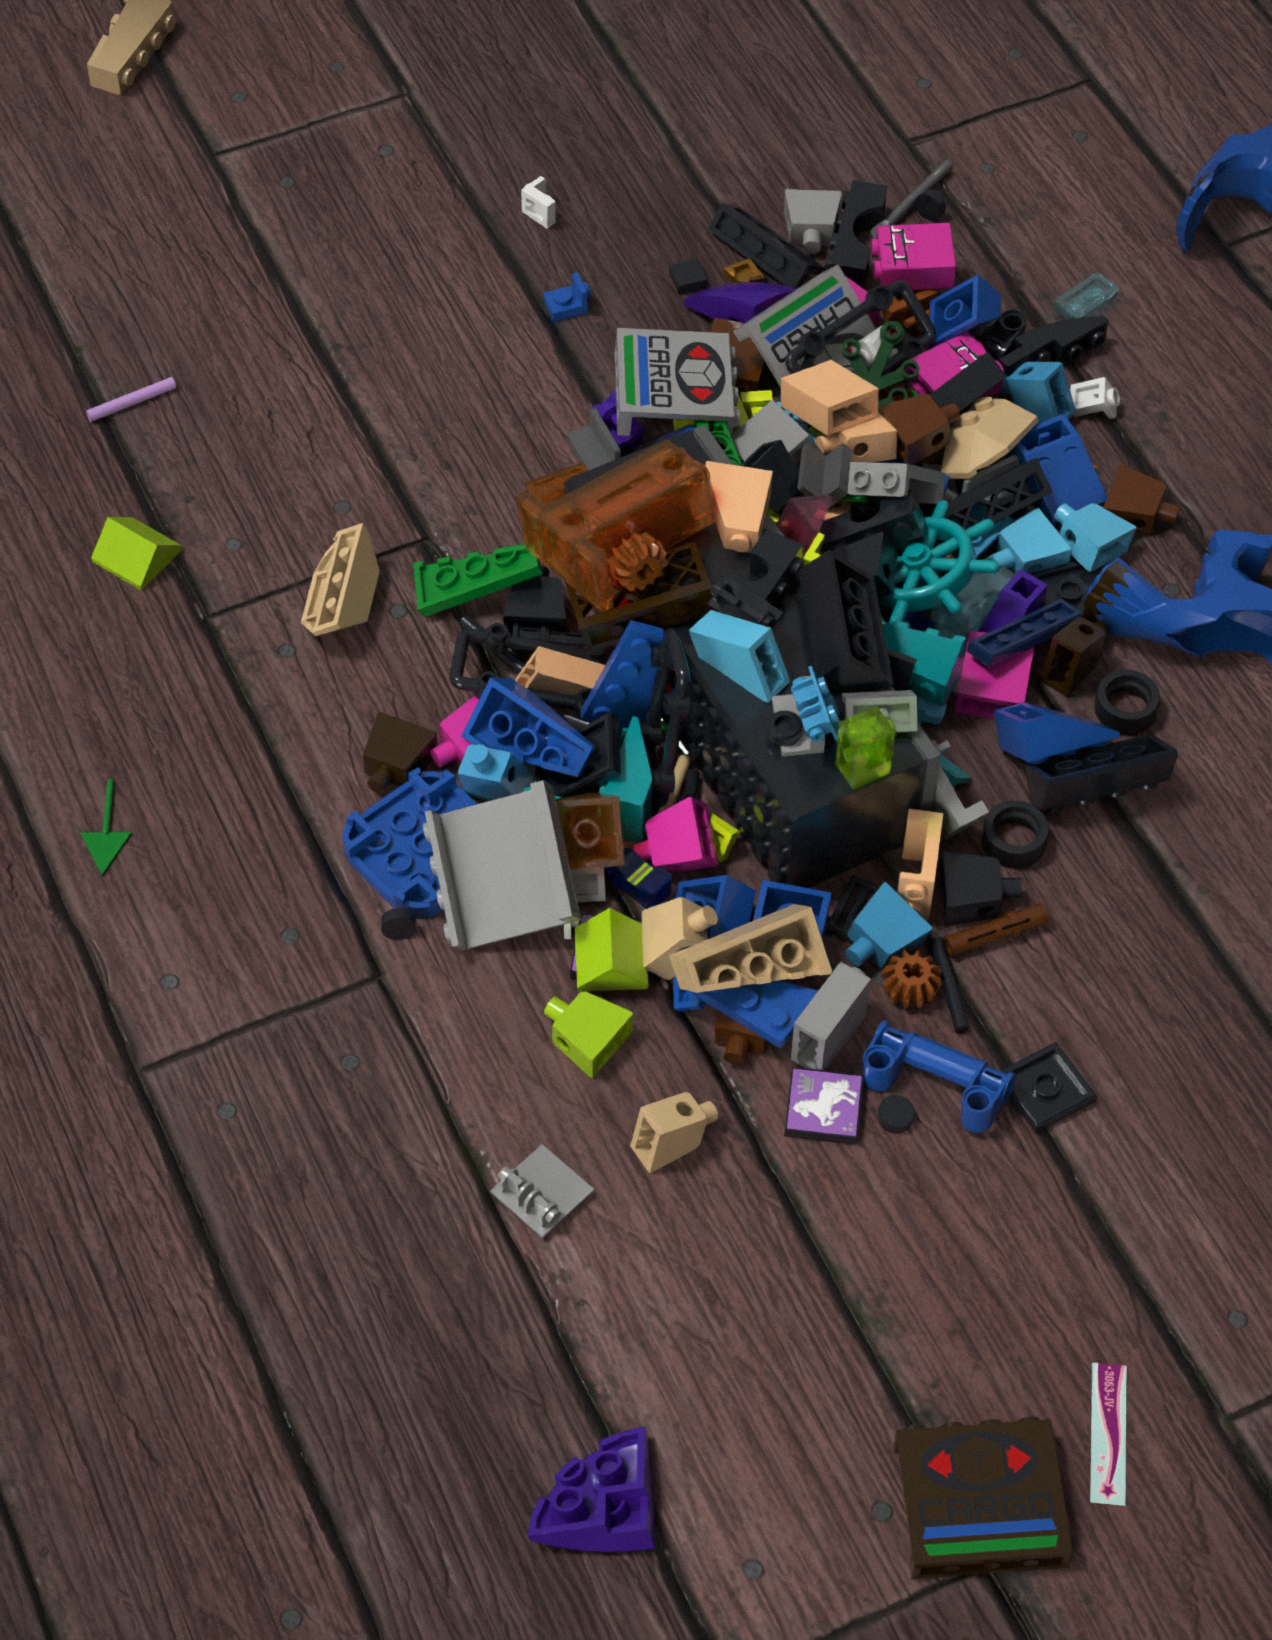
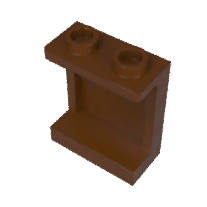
[710,318,766,397]

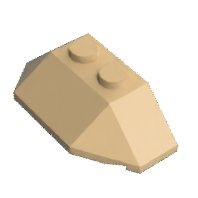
[941,396,1039,479]
[301,523,380,636]

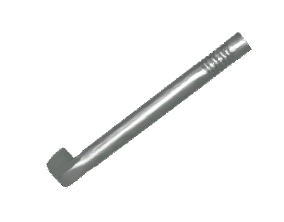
[870,160,953,239]

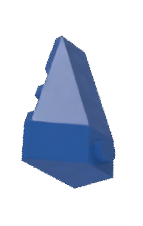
[461,677,596,777]
[673,875,756,1011]

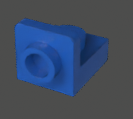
[543,272,591,322]

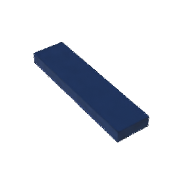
[967,599,1084,668]

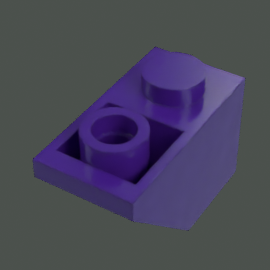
[980,569,1048,633]

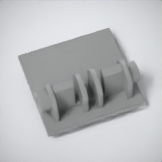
[490,1144,594,1239]

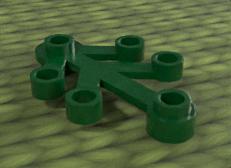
[842,321,919,413]

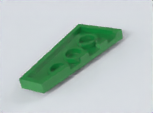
[413,542,543,618]

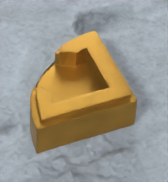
[723,258,764,283]

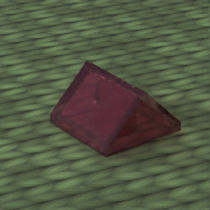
[776,495,833,559]

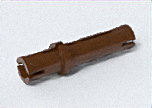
[943,903,1049,957]

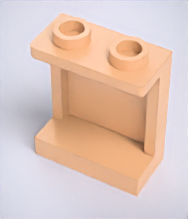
[897,809,943,920]

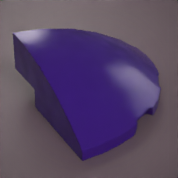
[684,282,797,323]
[528,1426,655,1552]

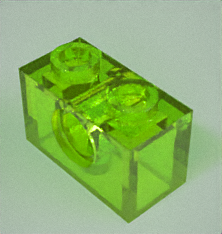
[835,706,896,789]

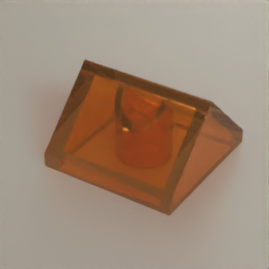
[556,793,625,869]

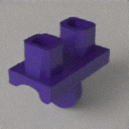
[591,390,645,450]

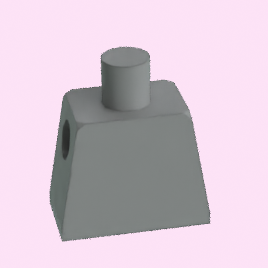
[784,189,841,254]

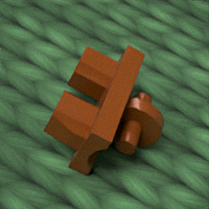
[882,289,938,334]

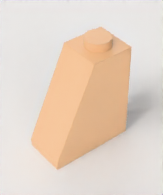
[705,461,773,553]
[515,646,605,711]

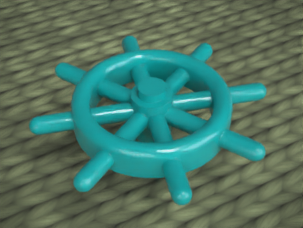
[878,500,1000,624]

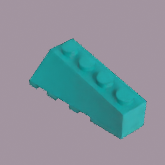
[881,617,966,706]

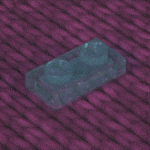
[1053,272,1119,319]

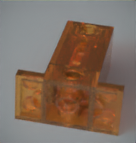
[516,439,715,613]

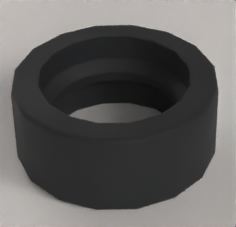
[1094,670,1160,734]
[982,800,1049,868]

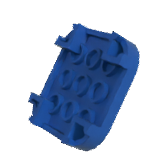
[342,768,477,919]

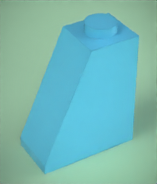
[689,610,791,703]

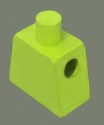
[544,991,633,1079]

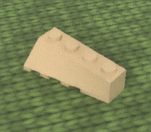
[87,0,176,96]
[669,904,832,993]

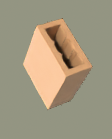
[781,360,879,436]

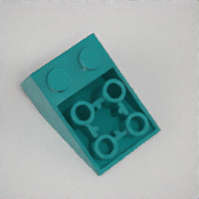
[598,716,653,843]

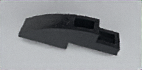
[999,316,1109,376]

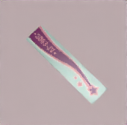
[1090,1363,1127,1506]

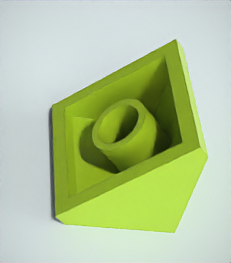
[91,517,183,591]
[575,908,648,992]

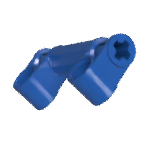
[863,1020,1016,1133]

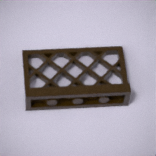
[565,541,718,653]

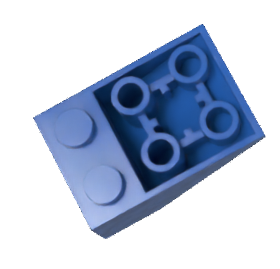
[1005,414,1107,525]
[994,702,1120,764]

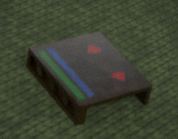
[894,1417,1073,1579]

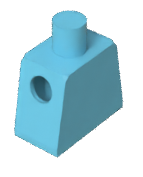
[1054,503,1137,572]
[988,508,1072,576]

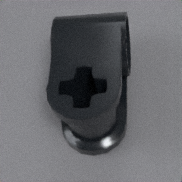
[978,309,1027,362]

